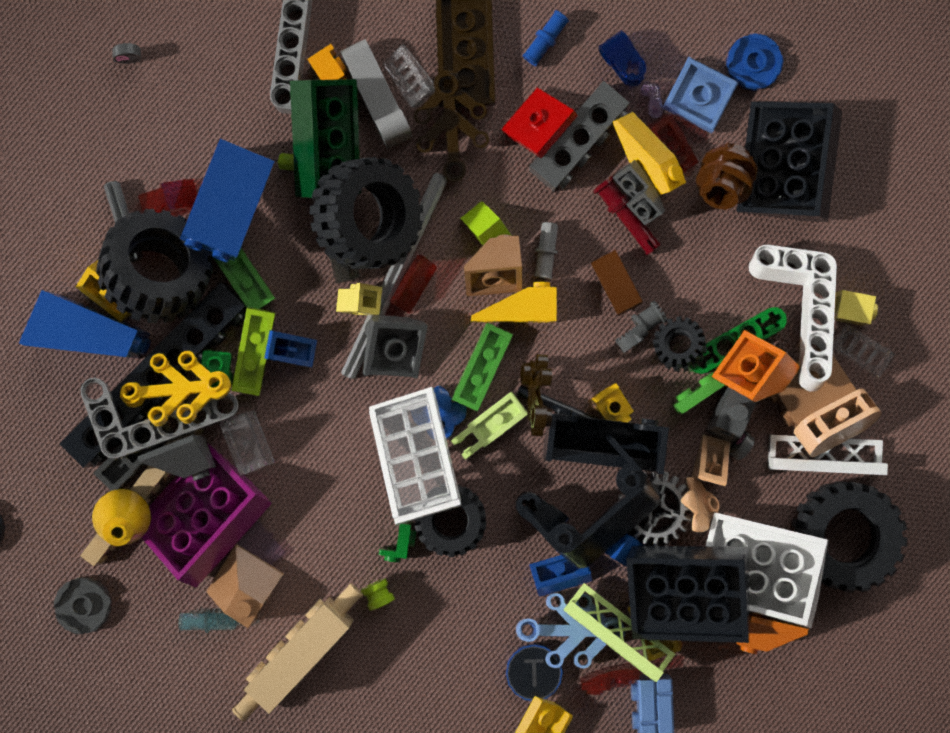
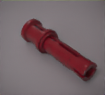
[593,176,661,255]

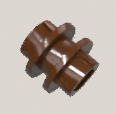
[696,142,757,211]

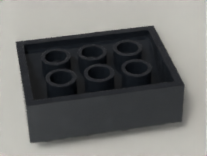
[737,101,842,222]
[626,546,749,643]

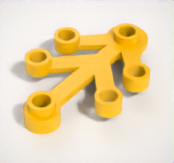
[120,351,231,427]

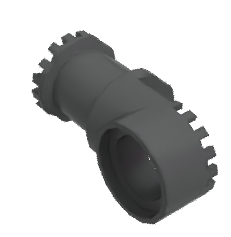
[615,300,668,353]

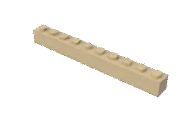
[80,418,204,566]

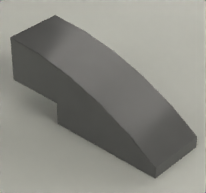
[93,414,175,490]

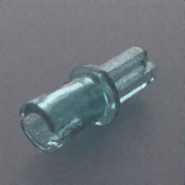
[179,610,237,633]

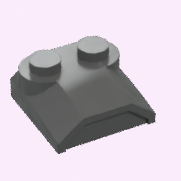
[363,315,428,379]

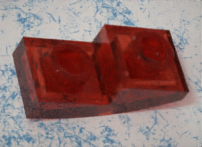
[580,663,640,695]

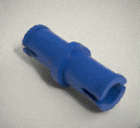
[522,10,569,67]

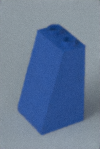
[180,139,275,262]
[19,290,151,359]

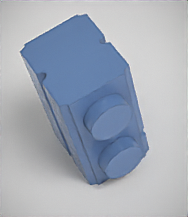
[631,674,674,733]

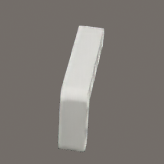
[748,245,837,392]

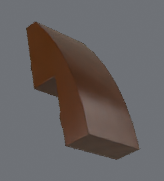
[591,250,643,316]

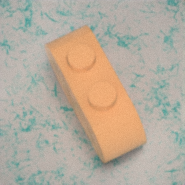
[794,389,882,457]

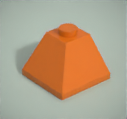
[712,330,801,402]
[736,612,809,654]

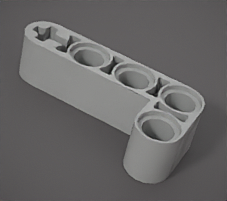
[340,39,413,149]

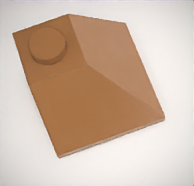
[464,234,522,297]
[206,544,284,628]

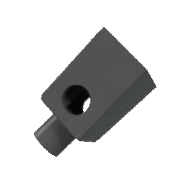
[705,385,757,443]

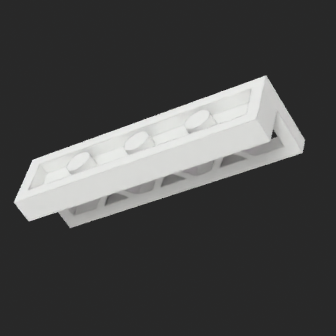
[768,435,888,475]

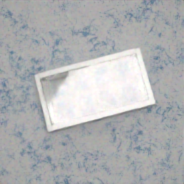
[369,387,462,525]

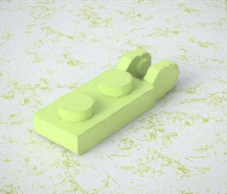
[451,391,528,459]

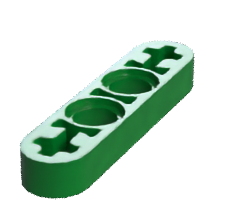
[688,307,787,374]

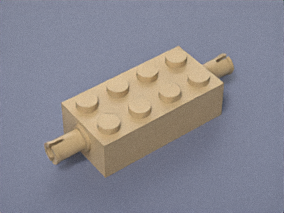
[232,583,363,722]

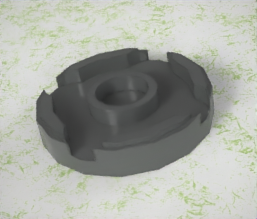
[54,577,112,634]

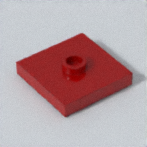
[501,87,578,158]

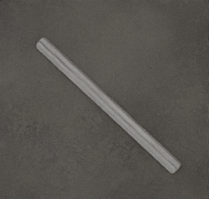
[341,173,447,379]

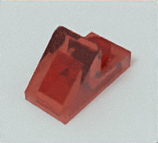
[138,179,198,215]

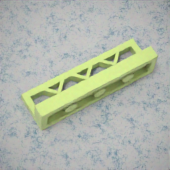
[563,583,676,682]

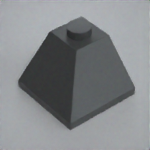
[137,435,216,481]

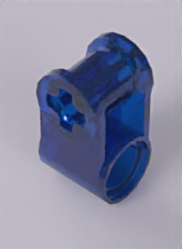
[598,30,646,87]

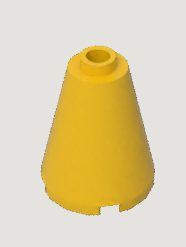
[92,488,151,546]

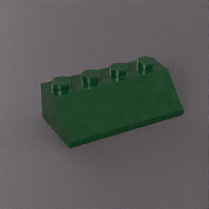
[290,79,361,198]

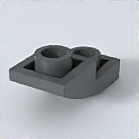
[612,159,665,225]

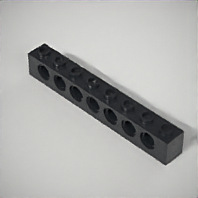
[59,282,247,468]

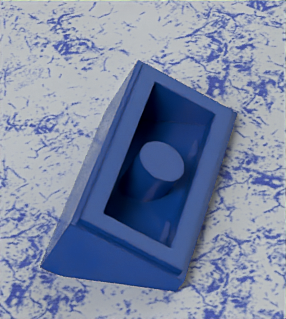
[529,555,592,597]

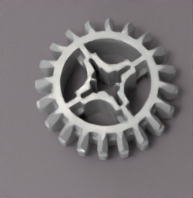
[618,471,692,546]

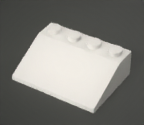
[706,512,828,628]

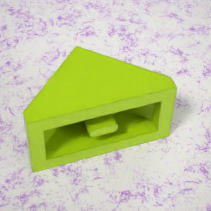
[460,201,512,246]

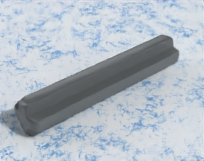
[104,181,143,262]

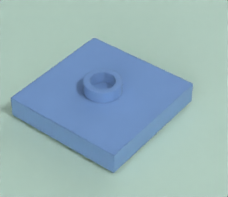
[662,57,739,134]

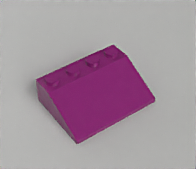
[142,443,272,588]

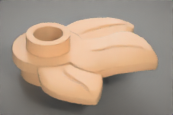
[681,477,719,533]

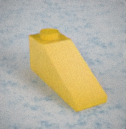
[613,112,686,195]
[471,282,557,323]

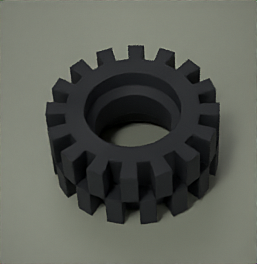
[653,316,707,372]

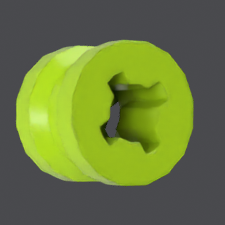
[360,578,395,611]

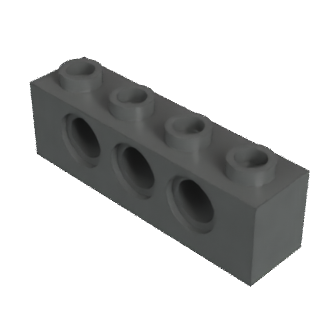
[529,81,629,192]

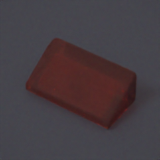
[390,254,437,314]

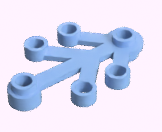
[516,593,625,669]

